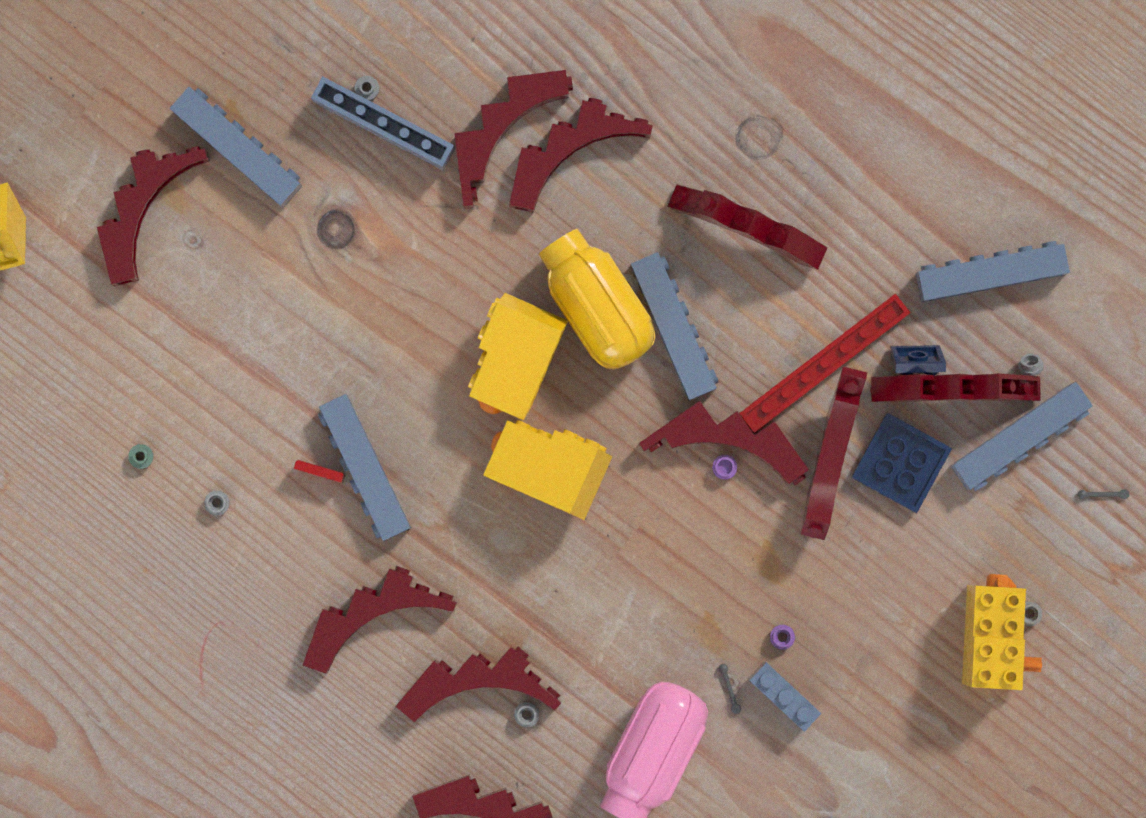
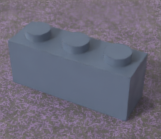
[748,661,821,732]

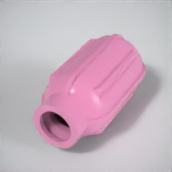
[599,682,708,818]

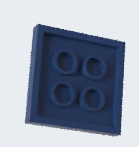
[851,413,952,513]

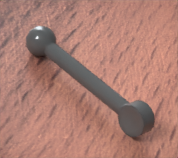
[1078,489,1129,499]
[718,664,741,714]

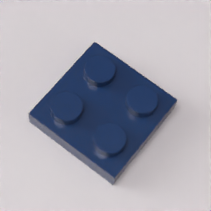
[890,345,946,375]

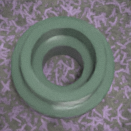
[128,444,154,469]

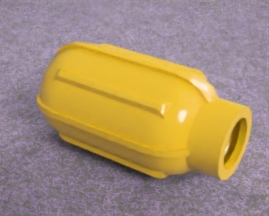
[538,229,655,369]

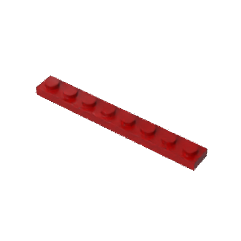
[739,293,910,433]

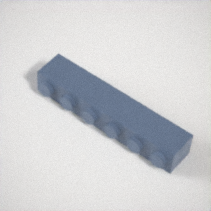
[311,76,455,171]
[170,87,302,208]
[915,241,1070,303]
[630,252,719,401]
[950,382,1093,491]
[318,394,411,541]

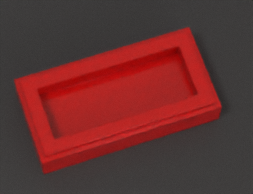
[294,460,346,483]

